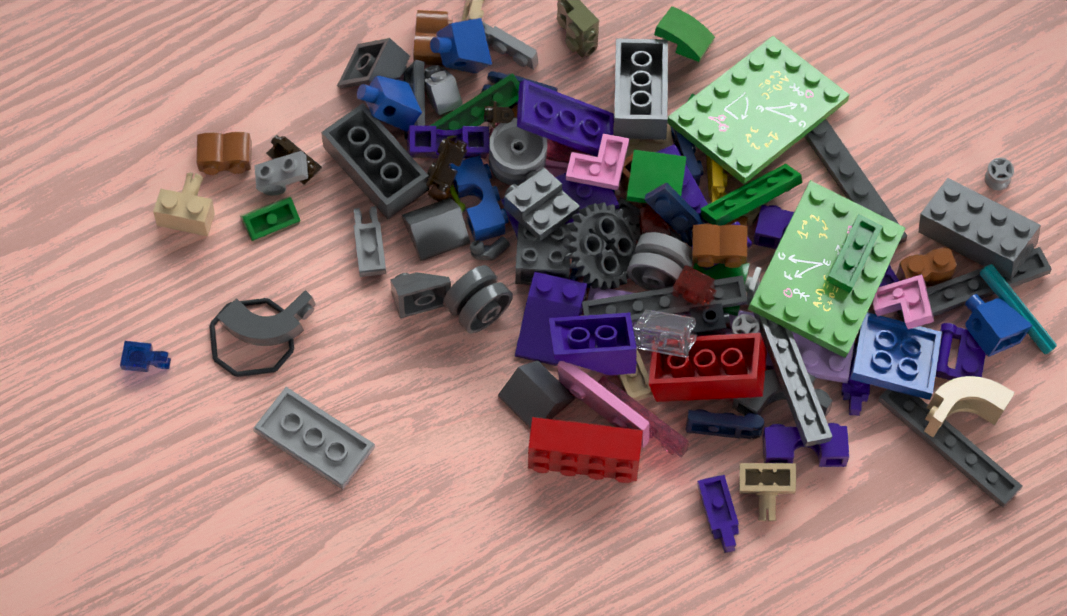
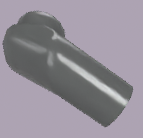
[470,236,510,261]

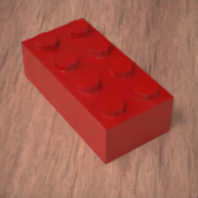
[648,333,767,402]
[528,417,643,483]

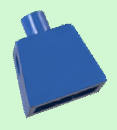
[430,18,492,74]
[357,76,422,132]
[965,294,1033,357]

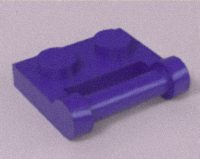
[935,323,986,380]

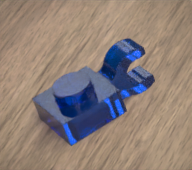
[120,341,171,372]

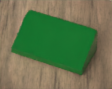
[240,196,301,241]

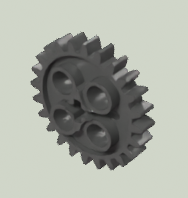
[563,203,640,290]

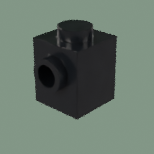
[689,303,730,336]

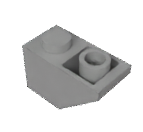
[424,65,463,115]

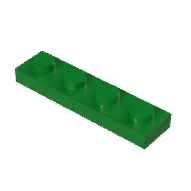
[430,73,519,130]
[700,164,803,226]

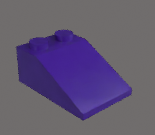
[515,272,587,366]
[549,313,637,375]

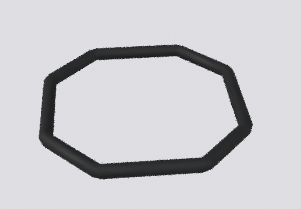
[209,298,295,377]

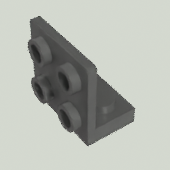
[515,223,571,285]

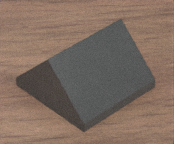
[402,197,470,261]
[498,361,575,429]

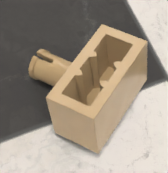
[153,172,215,236]
[739,463,796,521]

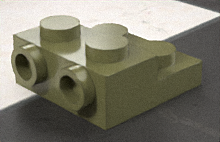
[557,0,599,57]

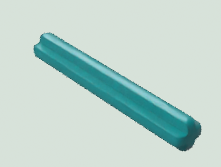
[980,264,1057,355]

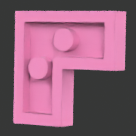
[566,134,629,190]
[873,275,934,329]

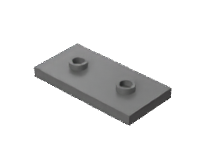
[253,387,375,490]

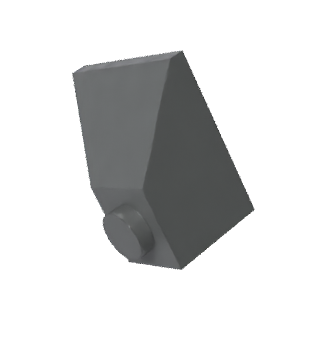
[337,38,410,89]
[390,272,451,319]

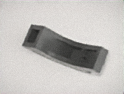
[217,290,316,346]
[732,369,833,417]

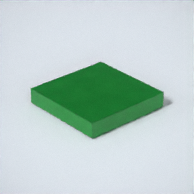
[626,150,686,203]

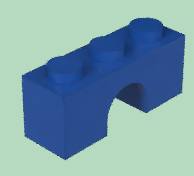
[450,155,509,242]

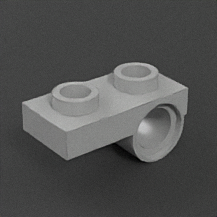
[255,151,308,196]

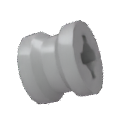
[985,158,1014,190]
[732,314,759,334]

